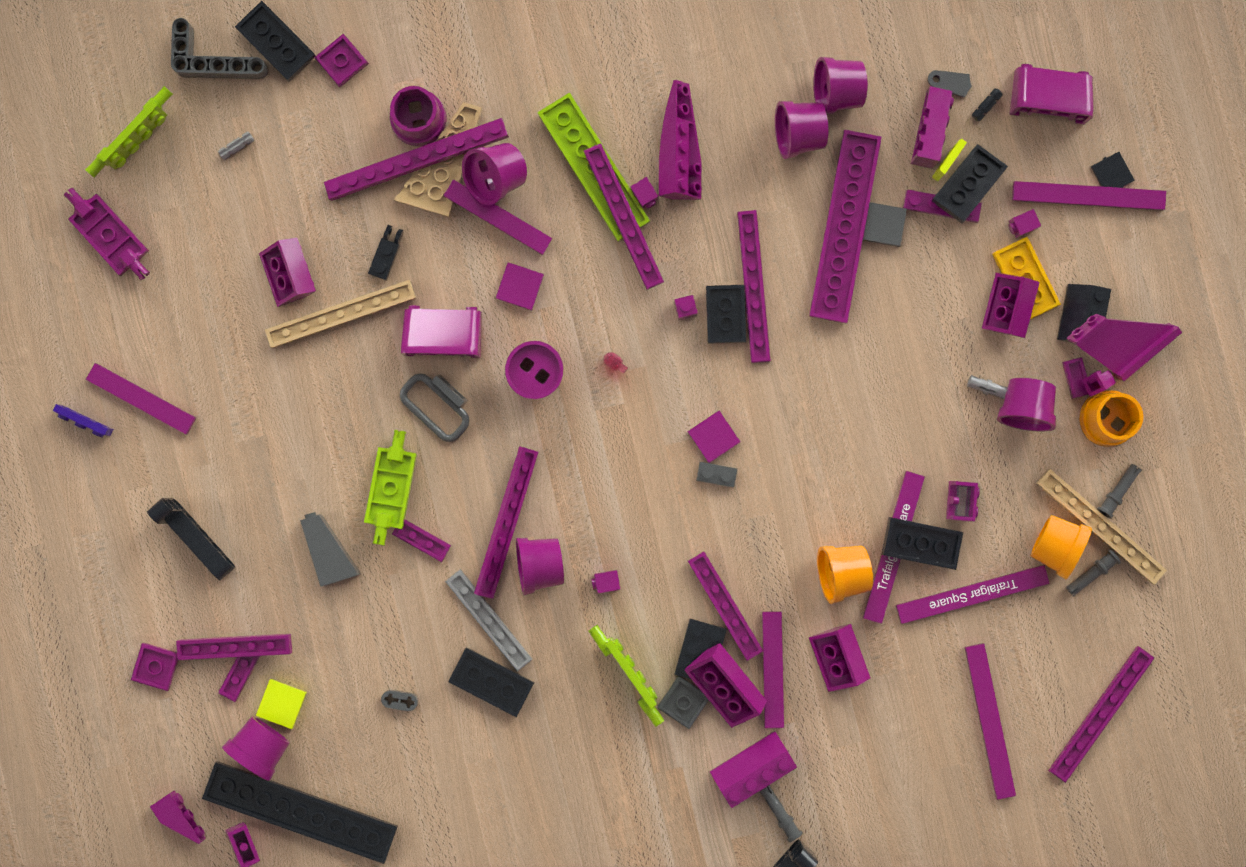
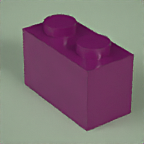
[225,822,260,867]

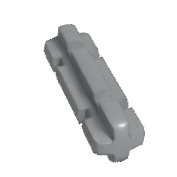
[218,132,254,160]

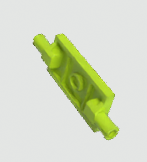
[85,86,173,178]
[364,430,417,546]
[588,625,664,727]

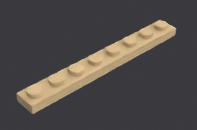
[265,280,417,348]
[1036,469,1167,585]

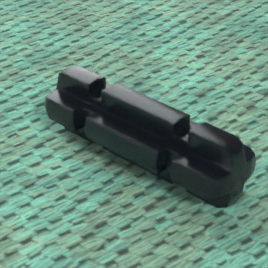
[972,88,1003,121]

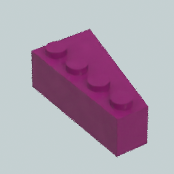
[910,86,954,169]

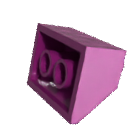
[259,237,316,307]
[982,273,1040,338]
[809,624,871,692]

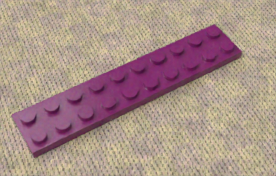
[809,130,882,324]

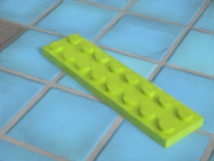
[537,92,650,242]

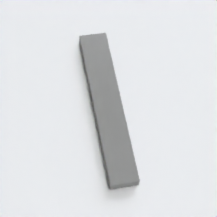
[445,569,532,672]

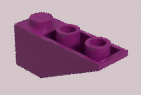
[150,790,206,844]

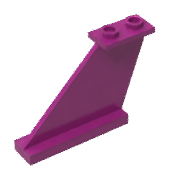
[1067,314,1182,381]

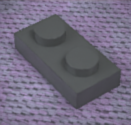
[696,462,737,487]

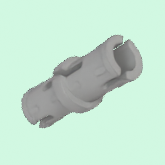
[967,375,1007,399]

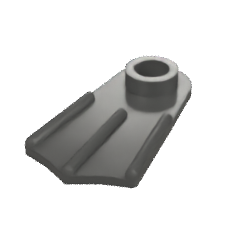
[928,70,972,97]

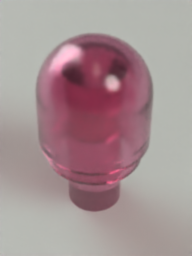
[603,352,628,374]

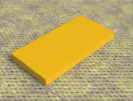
[992,237,1061,319]

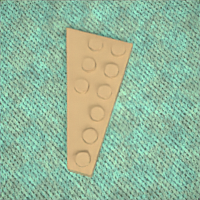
[394,102,482,217]

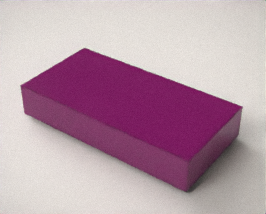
[1062,357,1089,399]

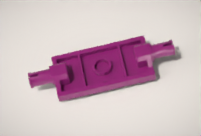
[64,188,150,280]

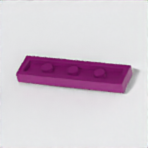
[903,189,982,223]

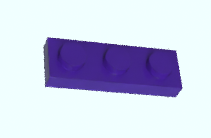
[53,404,114,438]

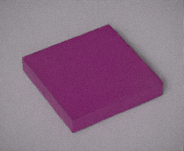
[314,33,369,88]
[496,262,544,311]
[687,410,741,463]
[131,643,178,691]

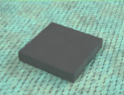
[863,202,907,247]
[657,676,709,729]

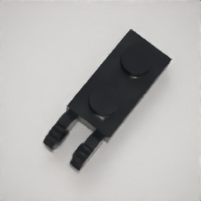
[368,225,404,281]

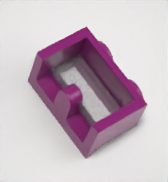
[946,481,980,521]

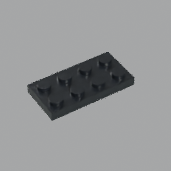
[235,1,316,82]
[932,144,1008,224]
[881,517,964,570]
[448,647,535,718]

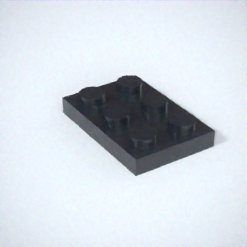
[706,285,746,344]
[674,618,727,679]

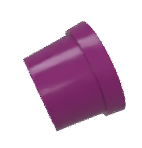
[813,57,868,115]
[390,86,447,146]
[774,101,829,159]
[462,143,527,205]
[505,341,564,399]
[997,378,1056,432]
[516,538,564,596]
[222,716,290,781]

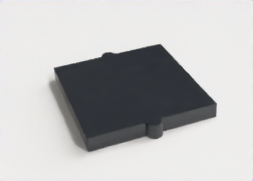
[1091,152,1135,188]

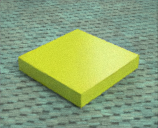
[932,139,967,181]
[256,679,307,729]

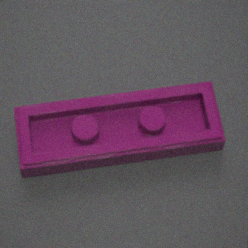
[392,519,452,562]
[218,656,260,702]

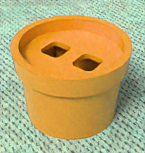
[1079,390,1143,447]
[1030,515,1092,580]
[817,545,873,604]

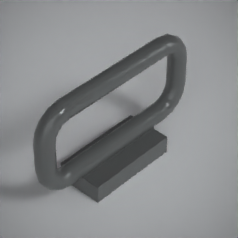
[400,373,470,442]

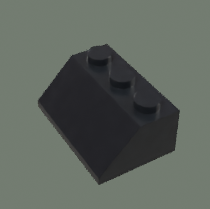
[1057,284,1111,343]

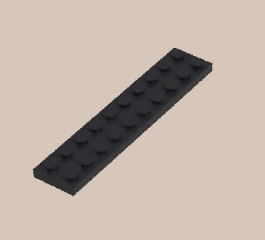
[202,761,398,864]

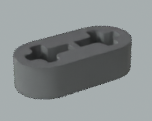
[381,690,419,711]

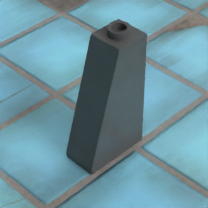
[300,512,360,587]

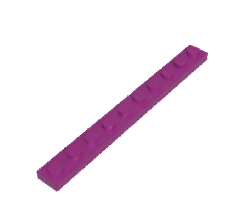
[324,118,509,201]

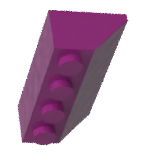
[684,643,767,728]
[710,731,797,809]

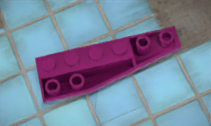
[659,80,702,200]

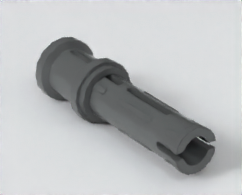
[1097,464,1142,519]
[1066,549,1121,597]
[759,785,803,842]

